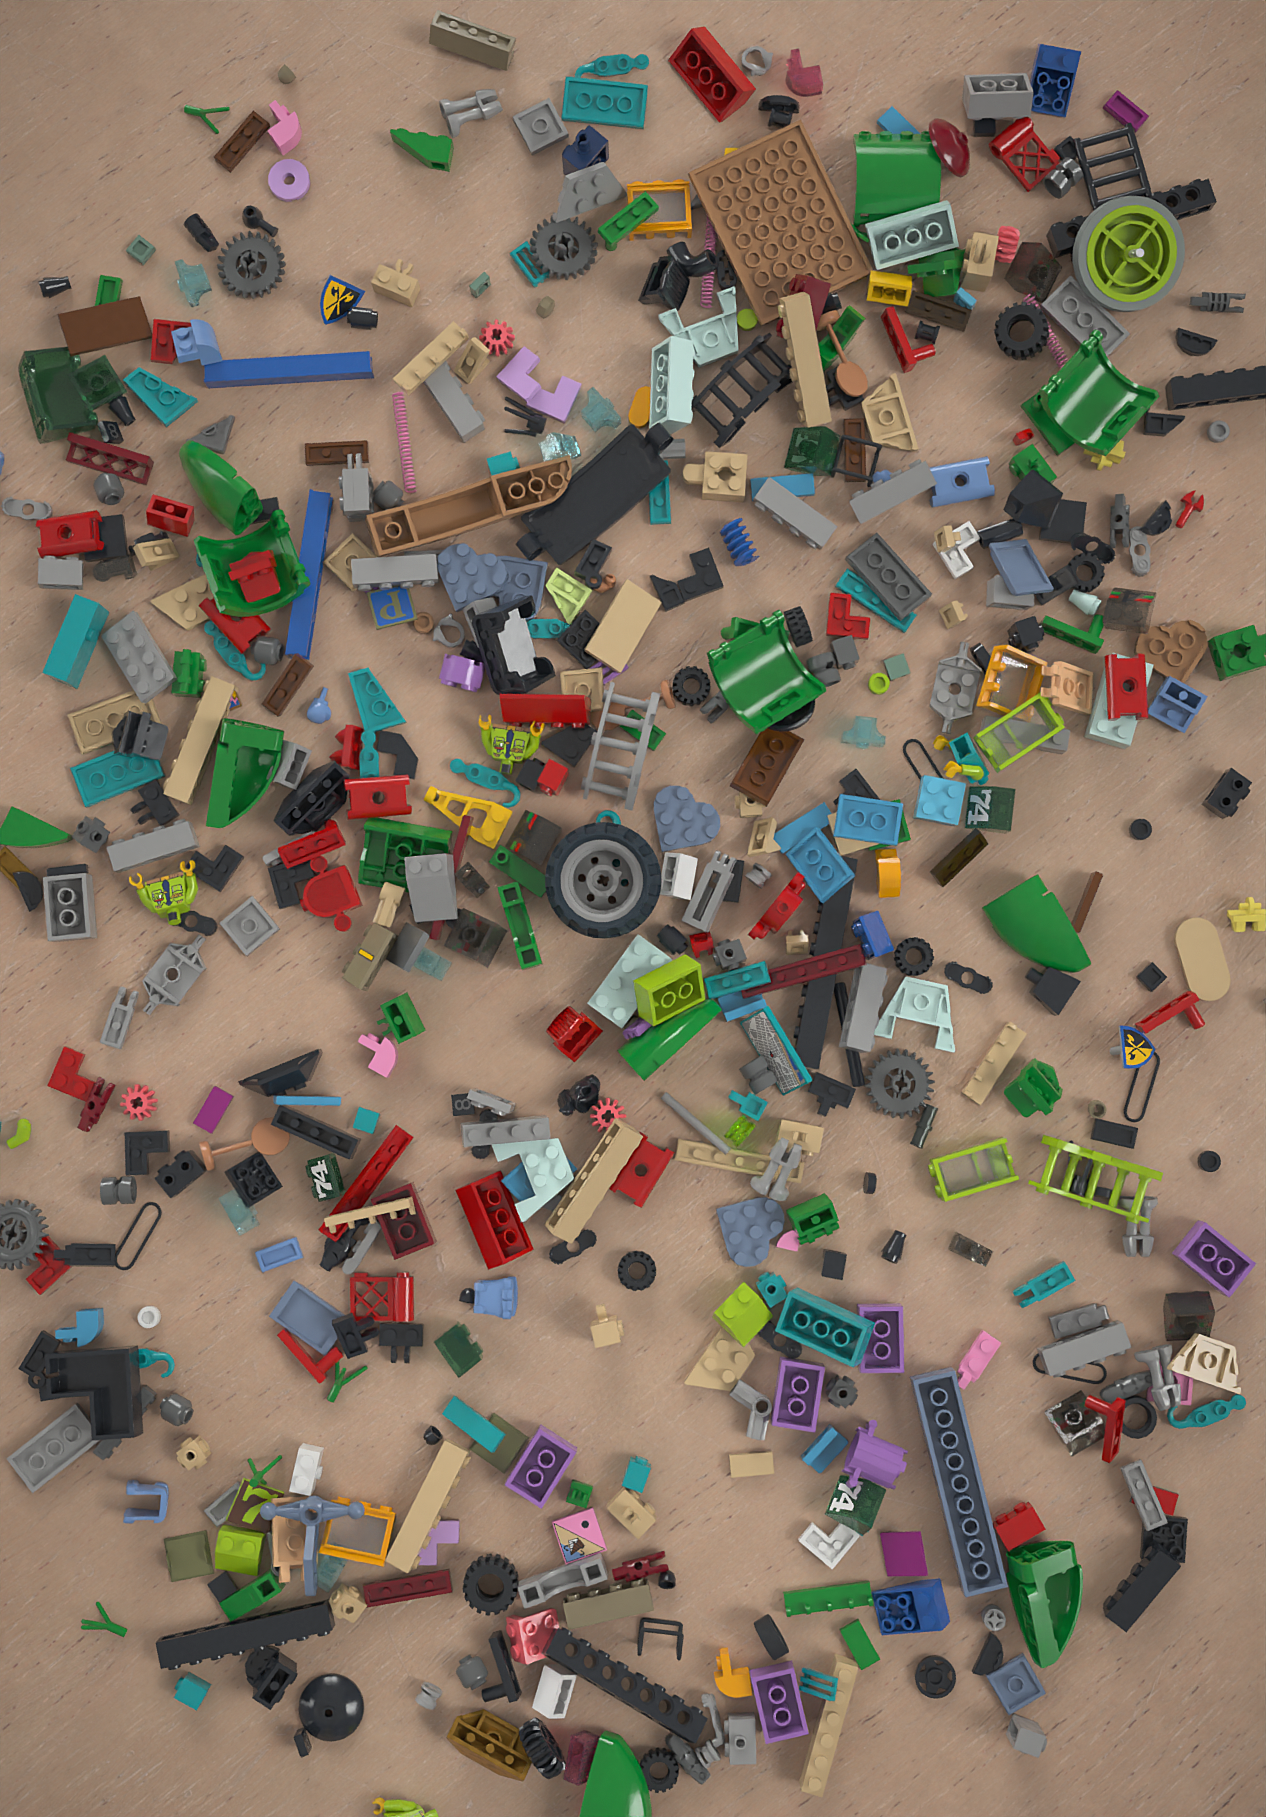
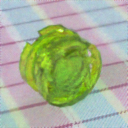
[724,1114,756,1148]

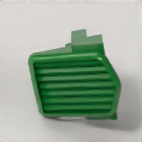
[908,247,965,297]
[1004,1058,1063,1117]

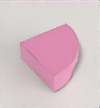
[776,1230,799,1251]

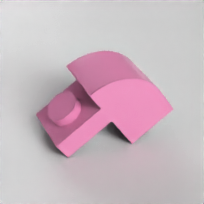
[267,100,302,155]
[358,1033,398,1078]

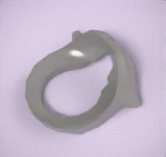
[741,46,773,76]
[433,614,465,648]

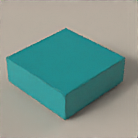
[352,1107,380,1134]

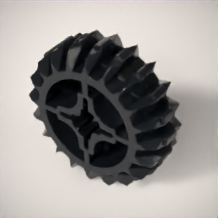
[519,1718,566,1779]

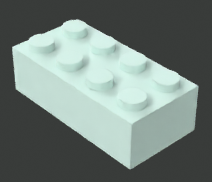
[865,200,959,270]
[649,336,695,434]
[1084,653,1154,749]
[587,934,672,1029]

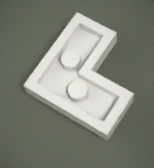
[932,521,980,579]
[798,1519,860,1569]

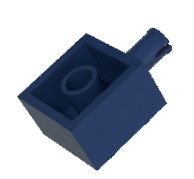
[562,125,609,175]

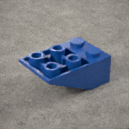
[1030,43,1081,117]
[851,911,894,960]
[872,1578,950,1635]

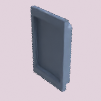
[989,539,1054,596]
[269,1280,344,1356]

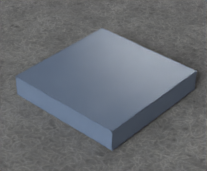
[986,1653,1046,1715]

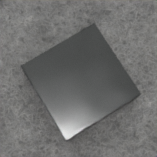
[386,922,429,973]

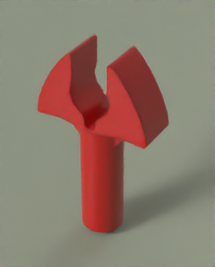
[1175,490,1204,529]

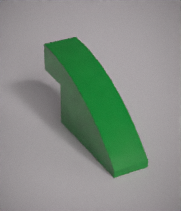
[0,806,73,848]

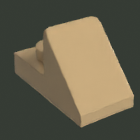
[454,337,490,384]
[133,538,180,571]
[747,817,781,857]

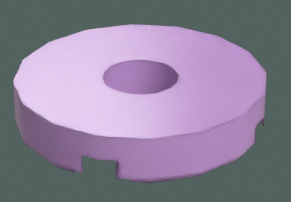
[268,159,310,202]

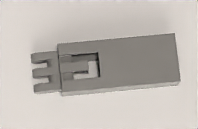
[681,850,736,932]

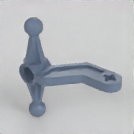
[260,1495,365,1596]

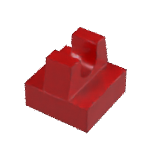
[689,931,714,958]

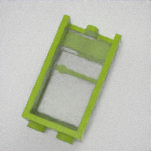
[973,692,1065,773]
[928,1137,1019,1202]

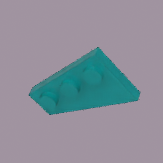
[123,367,198,428]
[348,668,407,732]

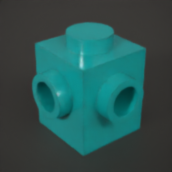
[756,1272,788,1308]

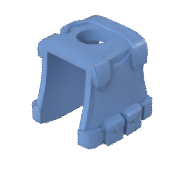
[473,1276,518,1319]
[123,1480,169,1524]

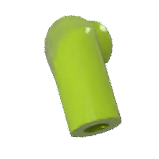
[7,1119,32,1149]

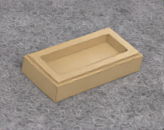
[729,1451,774,1478]

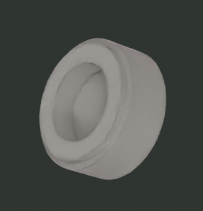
[1207,421,1230,443]

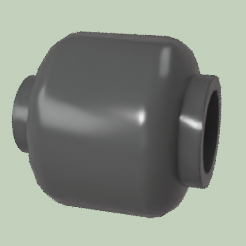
[93,473,124,505]
[372,480,404,510]
[251,636,284,665]
[160,1393,194,1426]
[456,1655,488,1690]

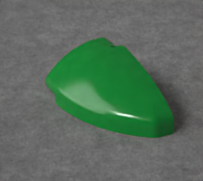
[179,440,263,535]
[206,718,285,828]
[982,874,1091,973]
[617,999,722,1081]
[1006,1541,1083,1668]
[580,1730,652,1817]

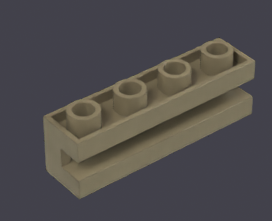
[429,10,516,71]
[563,1578,654,1630]

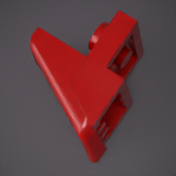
[228,550,281,603]
[546,1006,603,1063]

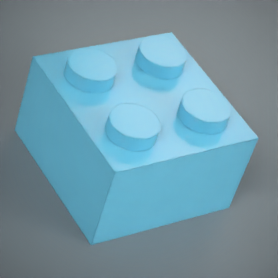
[913,775,966,826]

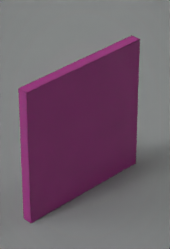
[880,1531,928,1576]

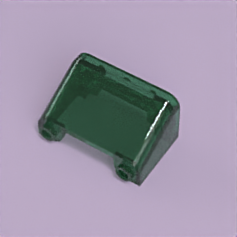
[18,347,98,444]

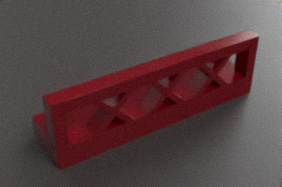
[66,432,154,486]

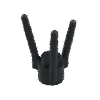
[504,397,547,437]
[1068,1140,1093,1196]

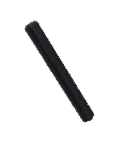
[834,982,865,1087]

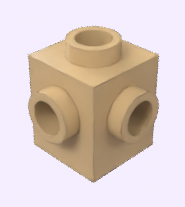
[735,792,766,818]
[176,1435,211,1471]
[329,1583,367,1623]

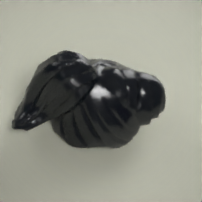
[557,1074,601,1116]

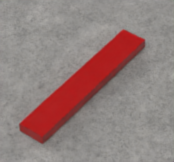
[318,1125,414,1242]

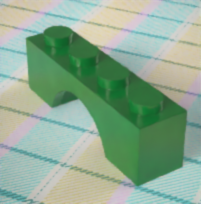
[497,881,543,970]

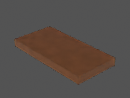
[58,296,152,357]
[730,728,805,807]

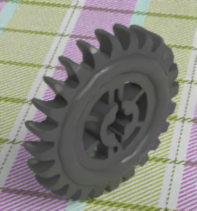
[530,215,598,280]
[217,231,286,299]
[864,1049,935,1119]
[0,1199,49,1271]

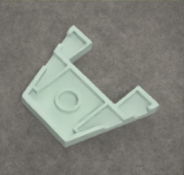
[658,286,738,368]
[874,976,955,1053]
[492,1138,575,1222]

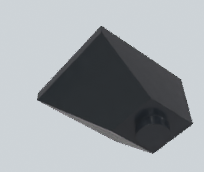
[1003,469,1063,528]

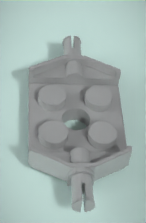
[929,642,982,734]
[142,934,207,1015]

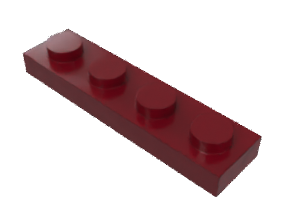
[363,1569,453,1608]

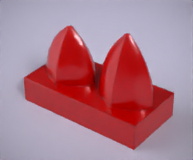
[329,725,364,770]

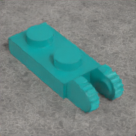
[1012,1261,1076,1308]

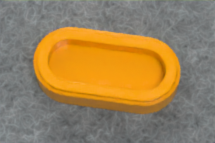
[628,386,651,428]

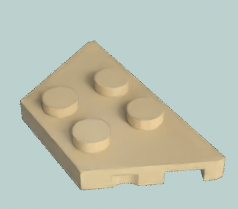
[860,373,919,452]
[151,574,214,631]
[684,1327,755,1391]
[1167,1333,1241,1394]

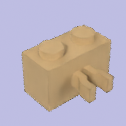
[371,259,420,307]
[775,1119,824,1156]
[590,1304,624,1348]
[607,1487,656,1539]

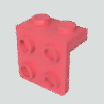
[506,1608,560,1665]

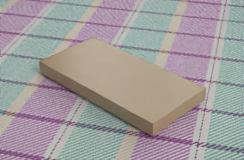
[584,579,662,673]
[68,690,162,755]

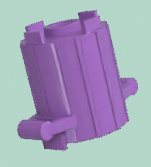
[841,1420,908,1490]

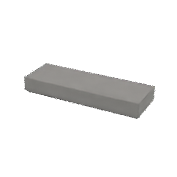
[1120,1459,1168,1531]

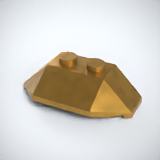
[446,1709,532,1782]

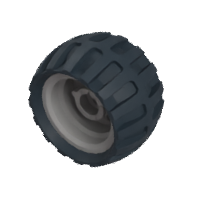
[545,822,662,939]

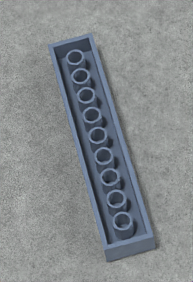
[910,1367,1008,1597]

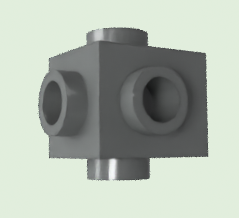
[72,816,110,853]
[712,939,747,971]
[825,1374,858,1409]

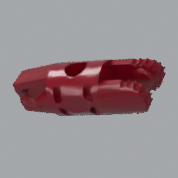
[77,1077,116,1132]
[612,1551,669,1582]

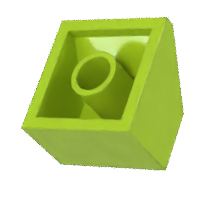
[712,1282,773,1348]
[215,1524,266,1576]

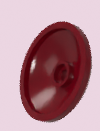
[929,118,970,178]

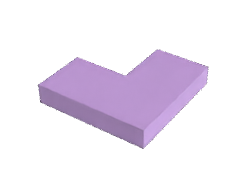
[496,346,541,403]
[526,376,582,423]
[419,1520,459,1565]

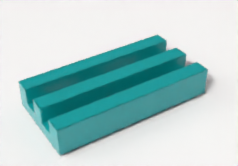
[510,241,550,288]
[799,1668,838,1701]

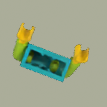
[933,732,989,785]

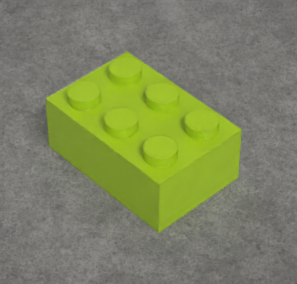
[633,954,706,1026]

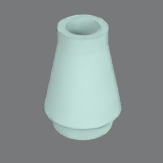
[1068,589,1102,616]

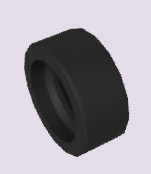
[1122,1395,1157,1439]
[754,1614,789,1660]

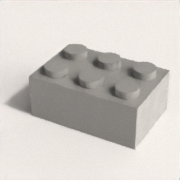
[962,73,1033,120]
[43,873,97,942]

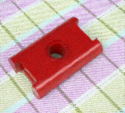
[36,510,104,559]
[199,597,271,654]
[1104,653,1149,721]
[344,774,412,820]
[609,1132,675,1208]

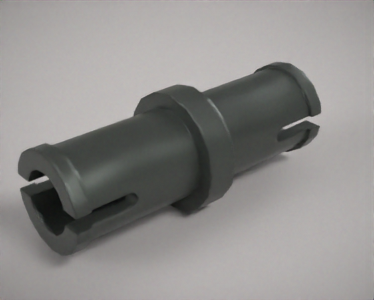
[910,1104,938,1149]

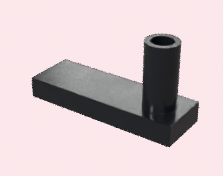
[481,1630,522,1703]

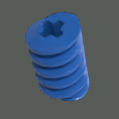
[720,518,760,566]

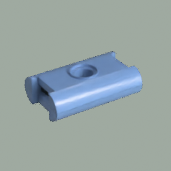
[929,456,995,508]

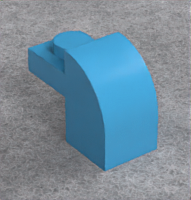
[55,1308,104,1347]

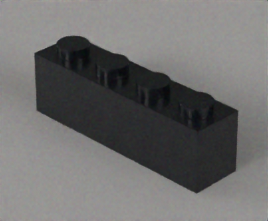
[271,1105,361,1160]
[1103,1542,1181,1633]

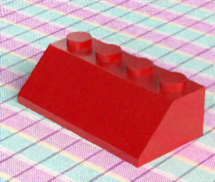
[668,26,756,123]
[500,694,591,729]
[455,1170,534,1270]

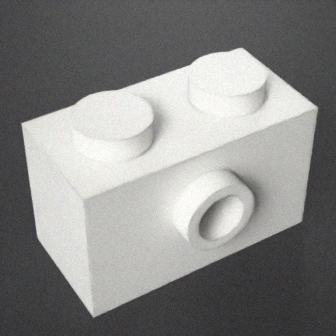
[660,852,698,900]
[289,1443,324,1496]
[532,1664,577,1719]

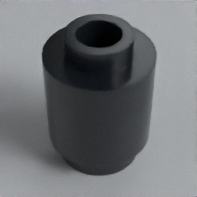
[347,307,378,330]
[657,924,688,955]

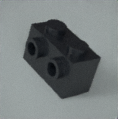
[1007,616,1044,654]
[1201,768,1252,819]
[154,1150,207,1199]
[252,1652,298,1710]

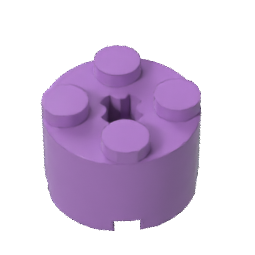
[439,654,485,692]

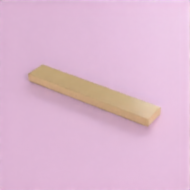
[674,1139,805,1183]

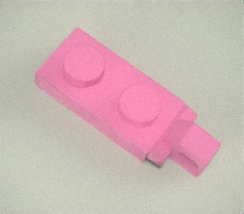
[957,1330,1001,1389]

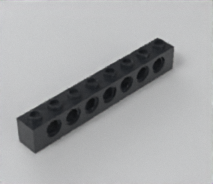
[1046,178,1217,259]
[541,1627,708,1744]

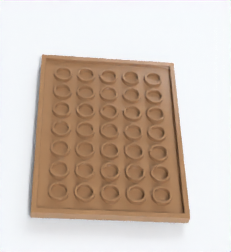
[688,120,873,327]

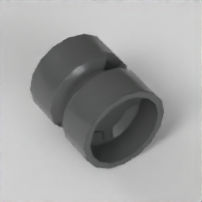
[1043,157,1083,199]
[806,652,841,687]
[739,1055,778,1095]
[100,1176,137,1205]

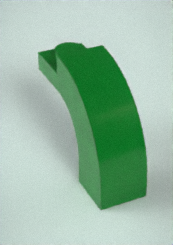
[818,305,866,373]

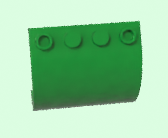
[853,131,941,227]
[1039,330,1160,456]
[193,509,311,617]
[707,610,826,734]

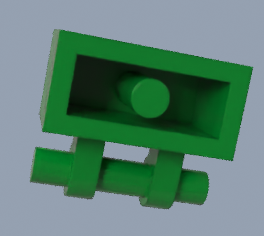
[171,649,207,698]
[786,1193,840,1245]

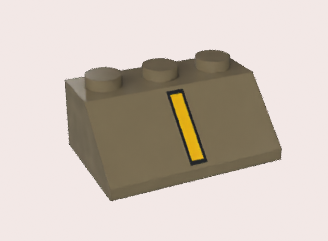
[342,922,398,991]

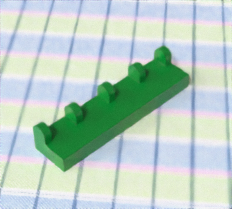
[783,1581,874,1617]

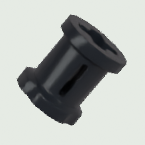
[768,107,793,128]
[914,320,940,345]

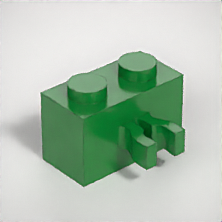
[1008,443,1057,484]
[377,992,426,1044]

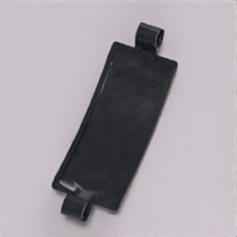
[516,422,674,565]

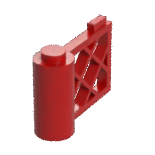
[989,117,1060,192]
[350,1272,414,1322]

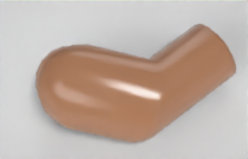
[585,574,616,593]

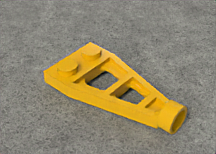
[424,786,513,850]

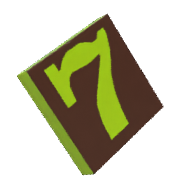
[226,1478,284,1534]

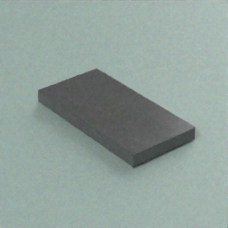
[845,533,932,622]

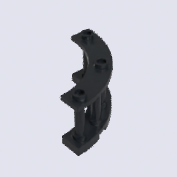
[691,332,794,448]

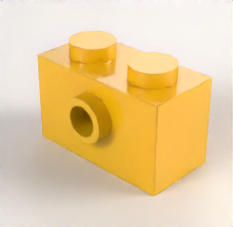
[867,270,912,306]

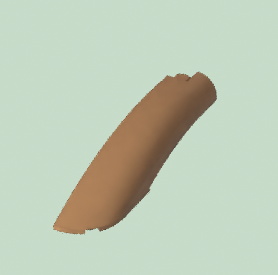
[365,455,572,557]

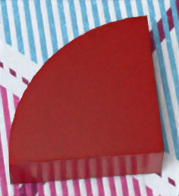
[1013,428,1035,446]

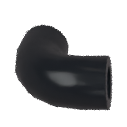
[666,242,719,278]

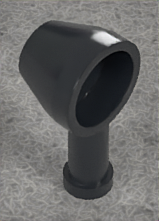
[242,205,278,237]

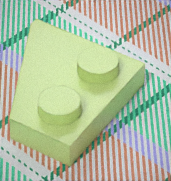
[545,568,592,625]

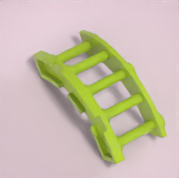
[1028,1135,1163,1224]

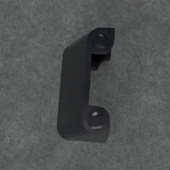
[472,595,556,695]

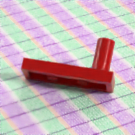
[880,306,936,373]
[278,820,346,869]
[1135,991,1205,1034]
[277,1328,344,1384]
[1085,1395,1126,1464]

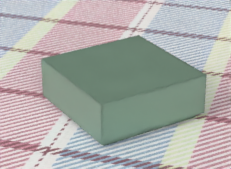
[126,235,156,266]
[469,272,491,298]
[883,653,911,681]

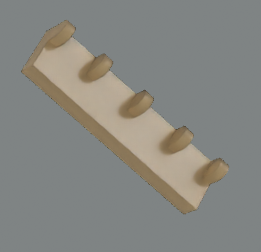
[393,321,469,396]
[962,1022,1027,1105]
[324,1197,416,1234]

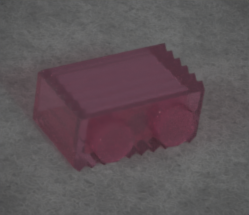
[563,1730,600,1786]

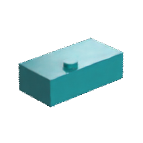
[42,594,110,689]
[775,1287,875,1367]

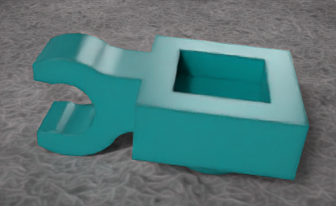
[728,1090,768,1121]

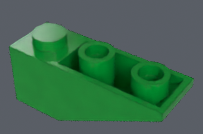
[390,128,454,172]
[219,1569,286,1622]

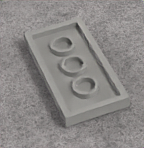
[1040,276,1130,357]
[101,611,178,704]
[467,1088,516,1116]
[7,1403,100,1493]

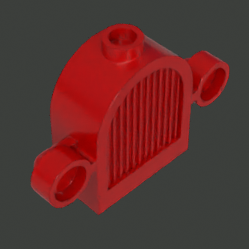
[300,855,363,932]
[748,872,805,940]

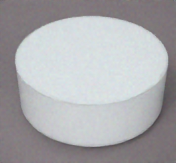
[138,1306,161,1328]

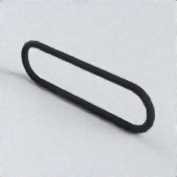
[903,739,944,780]
[1124,1052,1160,1123]
[115,1202,162,1270]
[1033,1353,1107,1384]

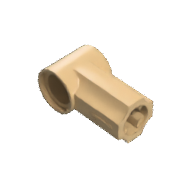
[373,882,406,927]

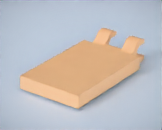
[1040,661,1093,715]
[271,1496,318,1583]

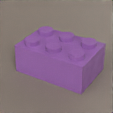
[1172,1220,1256,1298]
[857,1303,904,1373]
[770,1356,825,1433]
[505,1424,577,1509]
[750,1660,809,1744]

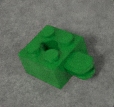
[1207,625,1266,681]

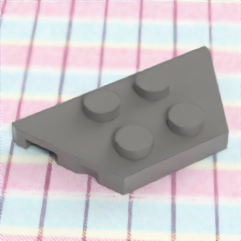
[552,162,627,223]

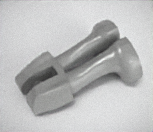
[439,89,503,138]
[750,1138,802,1201]
[1118,1196,1158,1257]
[1134,1344,1181,1411]

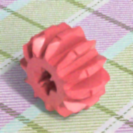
[995,226,1020,263]
[479,319,515,357]
[120,1084,158,1121]
[590,1098,626,1132]

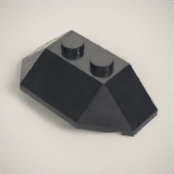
[273,761,349,836]
[238,1049,323,1097]

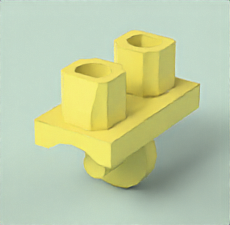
[1083,440,1126,471]
[1227,897,1266,932]

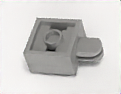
[339,453,374,522]

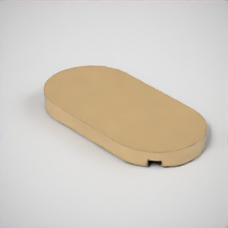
[1174,918,1231,1001]

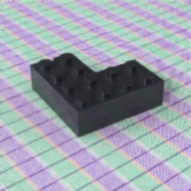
[45,1345,143,1441]

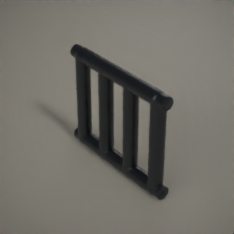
[1073,123,1152,211]

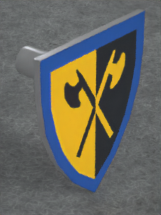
[320,274,365,325]
[1110,1025,1156,1069]

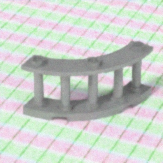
[581,682,660,810]

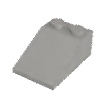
[405,853,458,922]

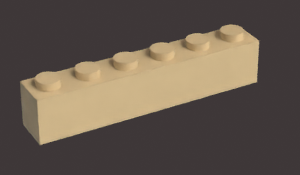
[778,292,832,428]
[163,676,239,805]
[544,1118,643,1244]
[385,1439,471,1573]
[799,1654,858,1797]

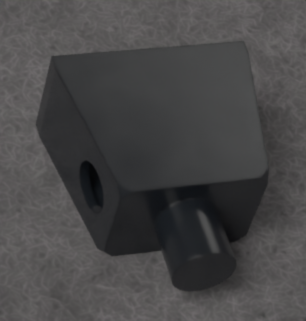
[1025,967,1081,1016]

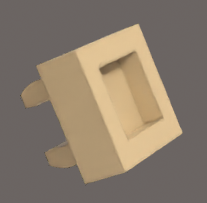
[934,525,961,553]
[939,600,968,629]
[786,930,808,955]

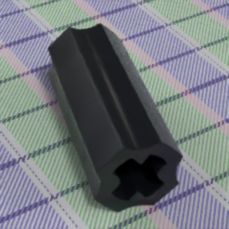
[977,518,1023,549]

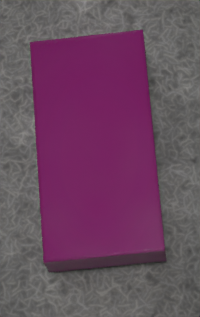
[1103,90,1149,133]
[193,1086,234,1134]

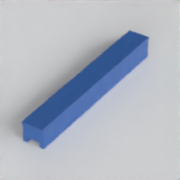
[204,351,374,389]
[285,489,333,660]

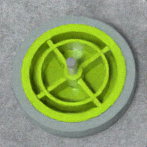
[1073,196,1185,312]

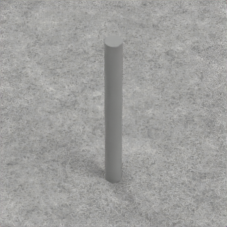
[661,1092,731,1155]

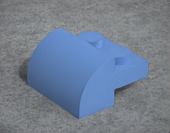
[171,319,222,365]
[1148,676,1208,733]

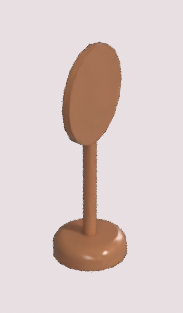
[816,310,868,397]
[590,680,676,731]
[199,1117,290,1171]

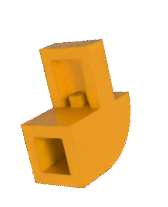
[875,849,901,898]
[714,1647,752,1698]

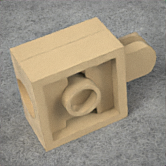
[959,232,999,292]
[683,451,748,502]

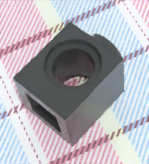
[830,635,860,670]

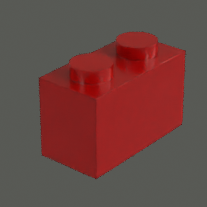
[146,494,195,537]
[537,759,569,797]
[993,1502,1046,1551]

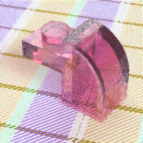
[785,48,824,97]

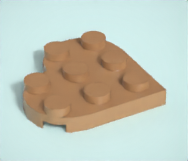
[1134,620,1208,683]

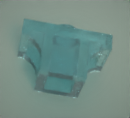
[175,259,212,307]
[581,387,621,432]
[539,432,581,462]
[841,716,886,749]
[413,947,452,981]
[218,1189,260,1236]
[317,1542,348,1593]

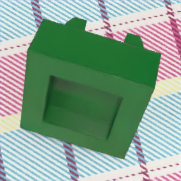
[566,1479,593,1508]

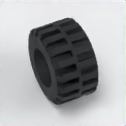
[994,302,1049,360]
[463,1553,519,1616]

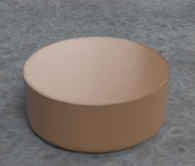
[413,612,434,634]

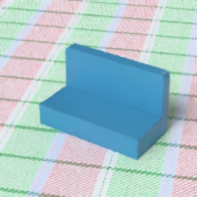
[718,991,767,1022]
[801,1424,848,1473]

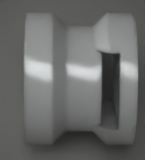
[745,863,772,889]
[981,1604,1006,1631]
[415,1682,442,1710]
[695,1739,721,1769]

